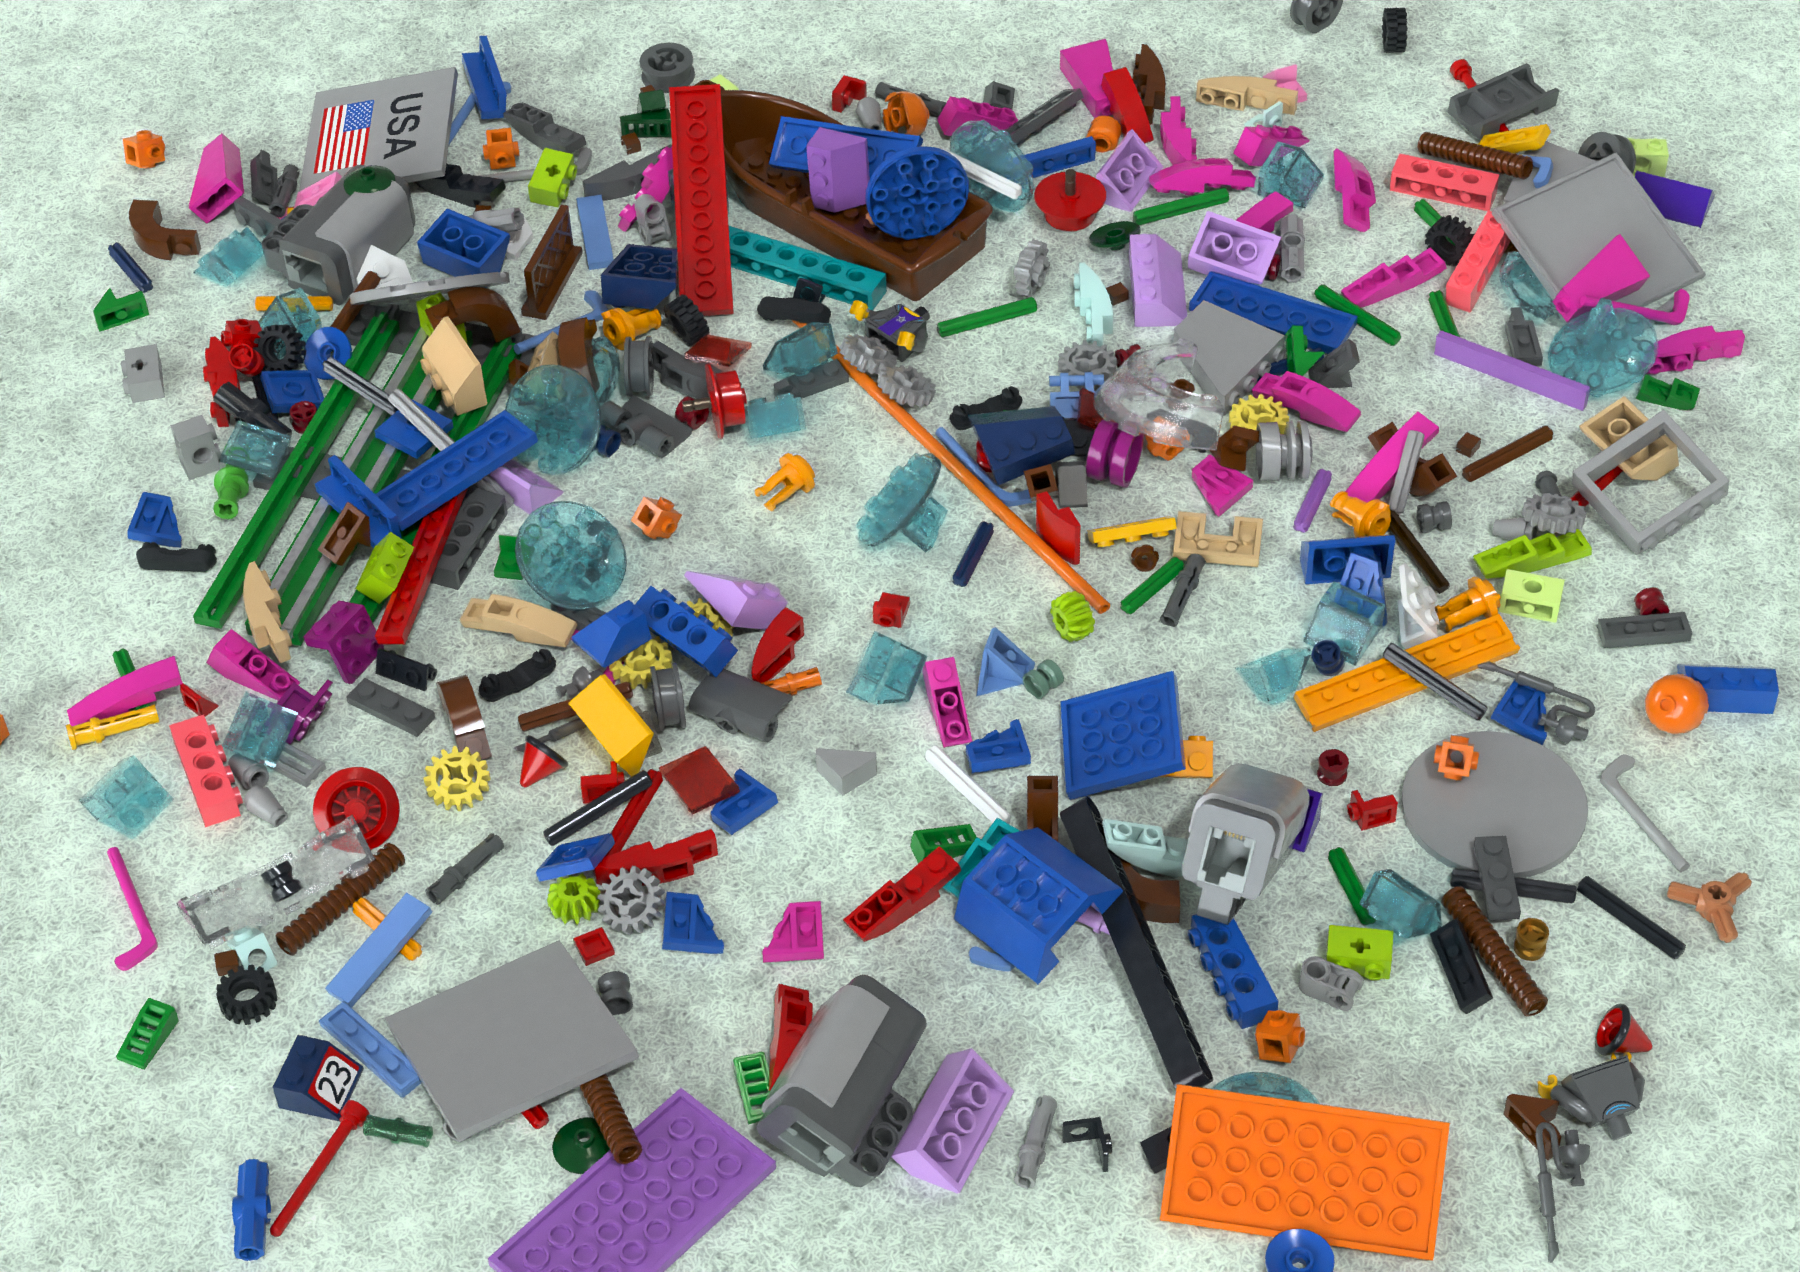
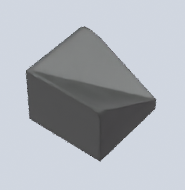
[983,81,1015,110]

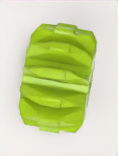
[1050,591,1095,642]
[547,872,600,925]

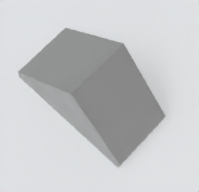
[816,748,877,796]

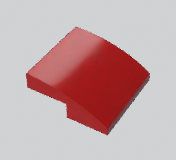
[1036,491,1081,565]

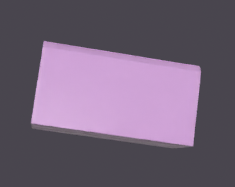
[1096,129,1163,212]
[489,459,564,516]

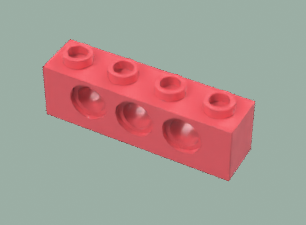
[1390,153,1500,211]
[1446,210,1510,312]
[169,714,243,827]

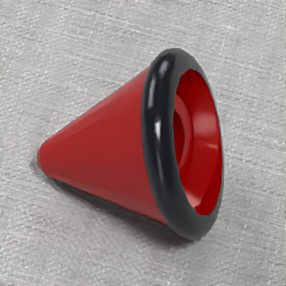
[520,735,568,787]
[1595,1004,1653,1056]

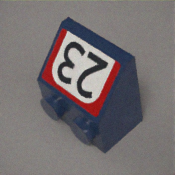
[273,1035,364,1122]

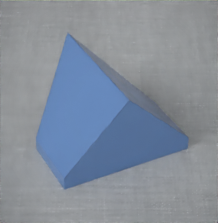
[976,627,1035,697]

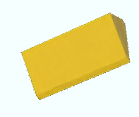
[569,674,654,777]

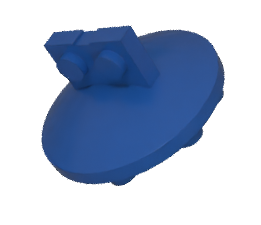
[865,146,969,240]

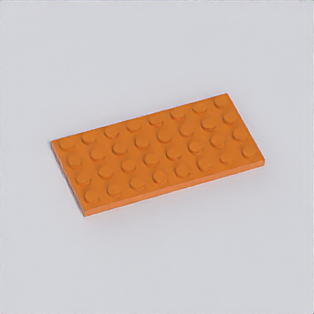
[1160,1084,1450,1261]

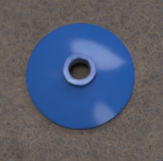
[304,327,352,380]
[1265,1229,1335,1272]

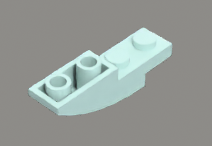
[1074,263,1113,347]
[1102,819,1188,877]

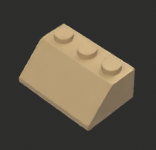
[420,316,487,416]
[1579,396,1679,481]

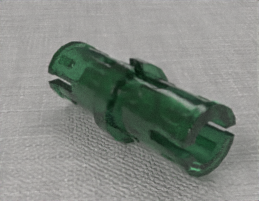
[363,1114,433,1148]

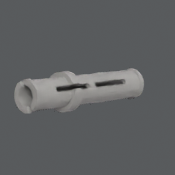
[1014,1095,1057,1188]

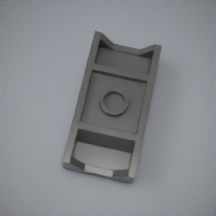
[1448,63,1559,140]

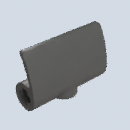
[597,395,692,458]
[689,669,793,742]

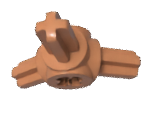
[1667,872,1752,943]

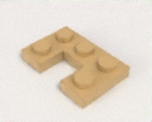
[1173,511,1263,567]

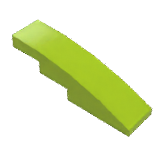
[1473,529,1592,579]

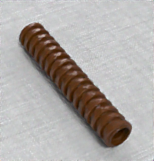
[1418,132,1533,179]
[275,843,405,956]
[1441,886,1548,1017]
[580,1074,642,1164]

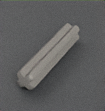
[1389,430,1425,513]

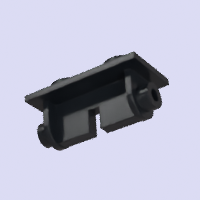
[375,648,437,692]

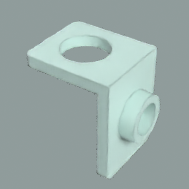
[1244,101,1283,127]
[226,927,277,971]

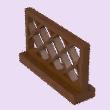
[521,204,583,320]

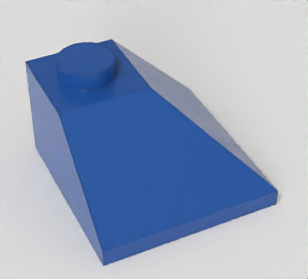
[571,600,652,668]

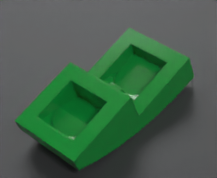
[1636,374,1700,410]

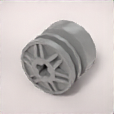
[1256,421,1313,480]

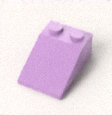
[1188,211,1281,284]
[684,571,788,629]

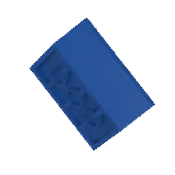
[954,827,1123,985]

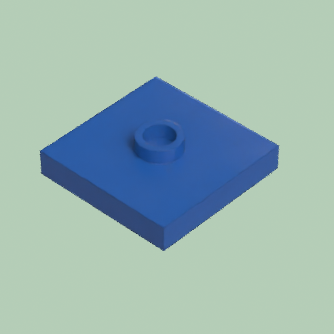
[260,370,324,413]
[374,399,454,459]
[536,833,615,882]

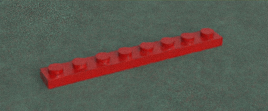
[375,488,468,644]

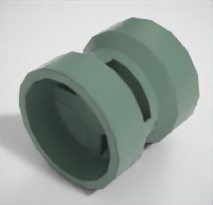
[1023,659,1064,699]

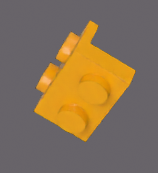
[1158,736,1213,778]

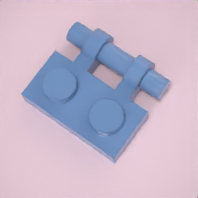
[1049,372,1106,421]

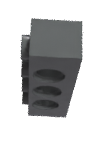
[430,488,508,590]

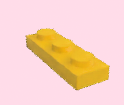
[1478,124,1551,153]
[1087,516,1177,547]

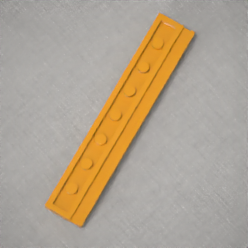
[1293,614,1520,732]

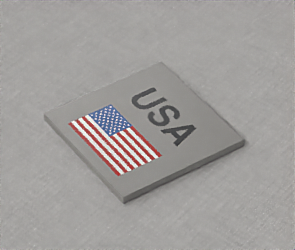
[299,67,458,192]

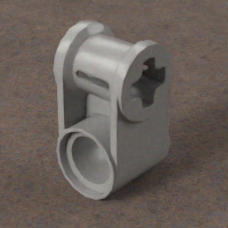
[634,194,672,246]
[1299,956,1364,1011]

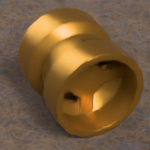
[1514,918,1549,961]

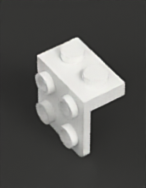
[1398,563,1439,649]

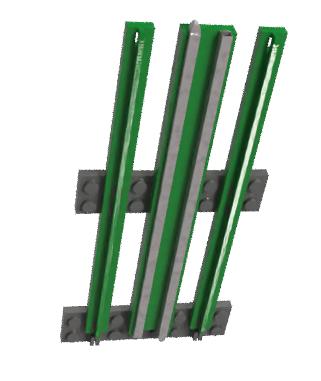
[193,303,536,652]

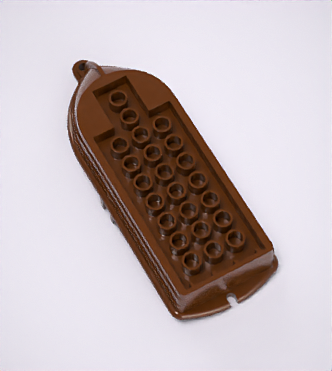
[694,80,993,301]

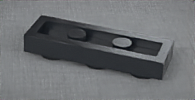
[1430,918,1493,1014]

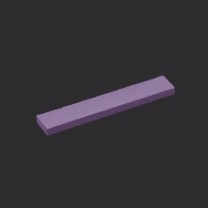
[1434,330,1590,411]

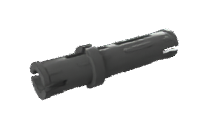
[875,82,946,117]
[269,164,300,217]
[1160,554,1206,627]
[425,833,504,905]

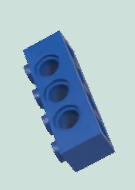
[635,585,738,677]
[1188,914,1279,1029]

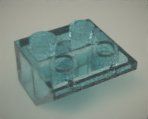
[1257,142,1324,208]
[193,227,264,287]
[258,288,322,359]
[763,322,838,376]
[744,393,806,439]
[1303,581,1386,666]
[846,631,927,705]
[222,691,298,768]
[79,755,174,840]
[1359,869,1442,938]

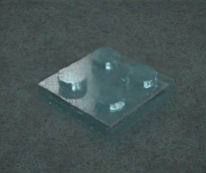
[220,420,292,478]

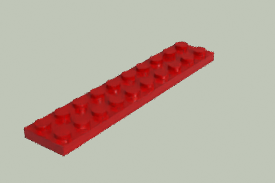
[669,84,734,316]

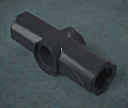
[213,382,292,447]

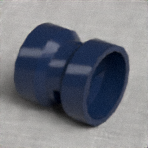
[583,422,621,458]
[1311,640,1345,676]

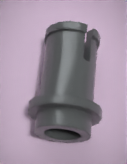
[1535,470,1562,497]

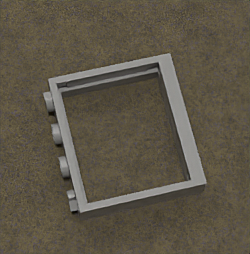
[1572,410,1730,555]

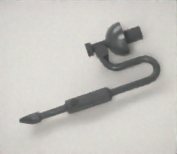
[1478,661,1595,744]
[514,666,603,753]
[1536,1122,1590,1263]

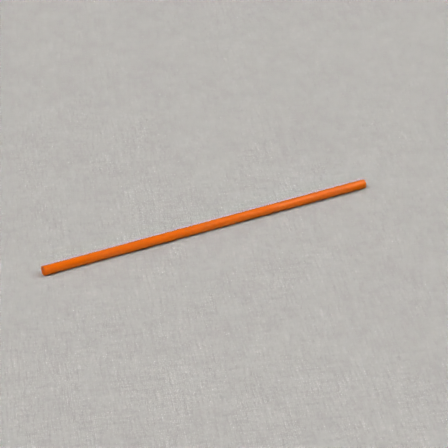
[792,320,1110,614]

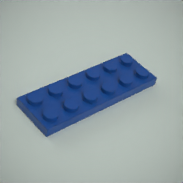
[769,116,923,178]
[1189,271,1358,354]
[376,410,538,531]

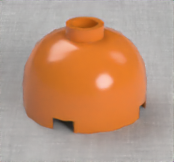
[883,91,929,136]
[1645,674,1709,734]

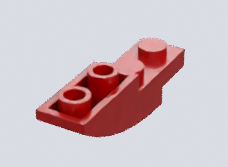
[203,336,241,427]
[593,829,718,886]
[843,846,961,942]
[769,984,813,1091]

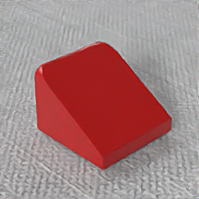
[180,683,219,717]

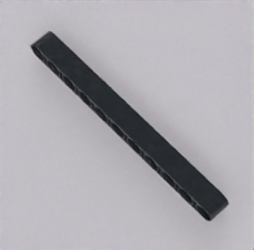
[1060,796,1213,1088]

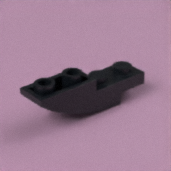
[413,163,506,208]

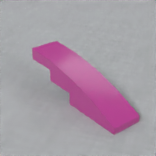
[1235,191,1294,233]
[1341,247,1447,308]
[1345,411,1439,503]
[67,656,183,726]

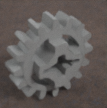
[1014,239,1050,297]
[839,334,898,375]
[1058,340,1117,389]
[877,364,936,407]
[1522,493,1586,534]
[597,866,666,935]

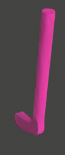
[1580,289,1690,325]
[107,847,158,971]

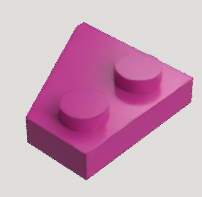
[1192,454,1253,517]
[762,901,824,963]

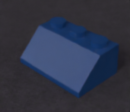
[417,208,510,288]
[1300,535,1396,585]
[1677,664,1779,714]

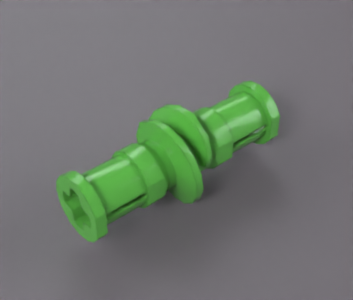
[213,449,250,519]

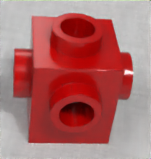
[221,319,262,352]

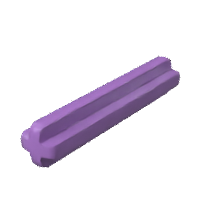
[1293,469,1332,533]

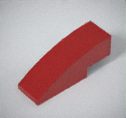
[1101,67,1154,144]
[751,607,804,683]

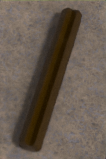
[1388,510,1450,594]

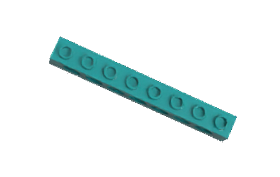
[729,226,887,310]

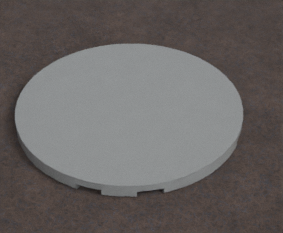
[349,272,510,305]
[1401,731,1588,878]

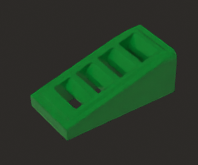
[910,824,977,864]
[116,998,179,1070]
[733,1051,770,1125]

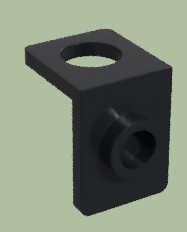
[793,278,825,303]
[1062,1117,1112,1172]

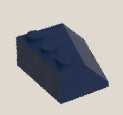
[601,244,677,309]
[967,406,1076,485]

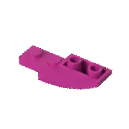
[1160,96,1197,165]
[618,146,674,232]
[1333,148,1376,232]
[1149,158,1256,195]
[1638,325,1745,375]
[1251,371,1361,432]

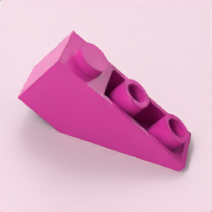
[937,96,1018,139]
[1233,125,1310,166]
[206,629,301,701]
[922,657,973,748]

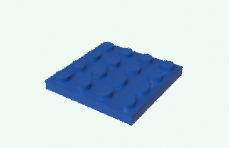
[1060,671,1186,800]

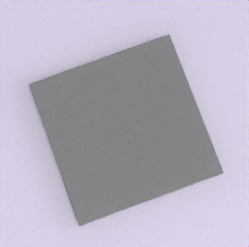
[1491,152,1706,337]
[385,940,639,1141]

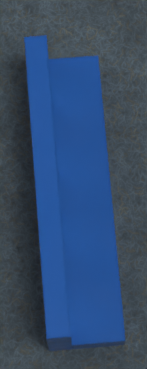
[462,35,507,119]
[991,136,1096,183]
[315,455,402,548]

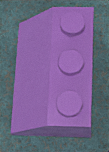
[806,127,870,212]

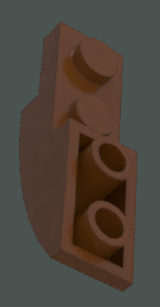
[1133,44,1166,125]

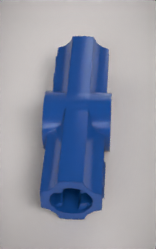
[232,1159,271,1261]

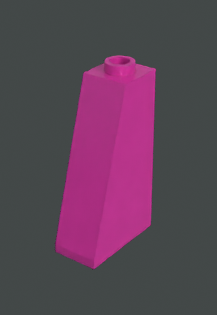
[1060,39,1113,119]
[189,133,244,223]
[1552,234,1650,323]

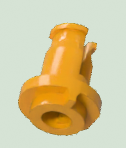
[601,308,661,350]
[755,453,815,511]
[1330,491,1391,537]
[1435,576,1501,632]

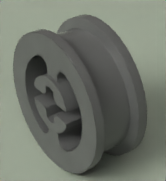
[1290,0,1343,33]
[639,42,695,93]
[1578,132,1636,174]
[624,336,654,396]
[650,663,686,731]

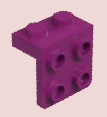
[303,600,384,684]
[259,679,333,745]

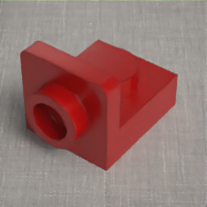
[832,75,867,113]
[873,592,910,628]
[580,761,625,804]
[1347,790,1398,831]

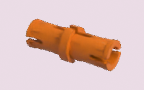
[761,667,822,696]

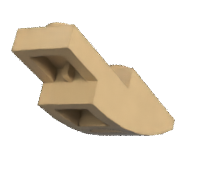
[1196,76,1298,115]
[243,561,292,663]
[460,594,578,648]

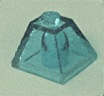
[1235,647,1312,705]

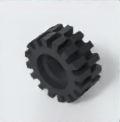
[1382,8,1408,53]
[1425,215,1475,266]
[663,294,710,346]
[253,325,306,371]
[216,965,278,1025]

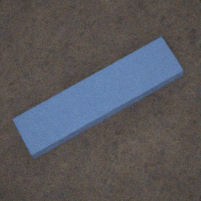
[576,195,614,270]
[325,893,432,1008]
[319,1001,422,1098]

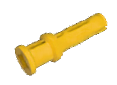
[65,704,159,750]

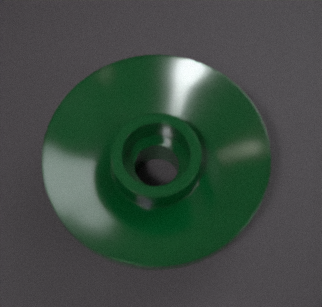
[343,165,396,196]
[1089,221,1141,250]
[552,1117,610,1174]

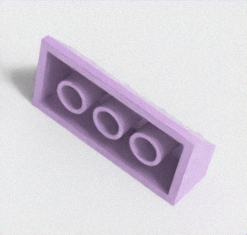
[1129,234,1187,327]
[891,1048,1014,1194]

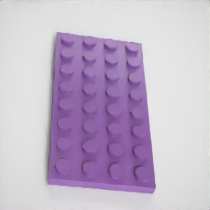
[488,1088,776,1272]

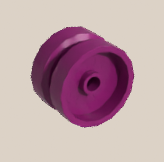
[1086,419,1144,488]

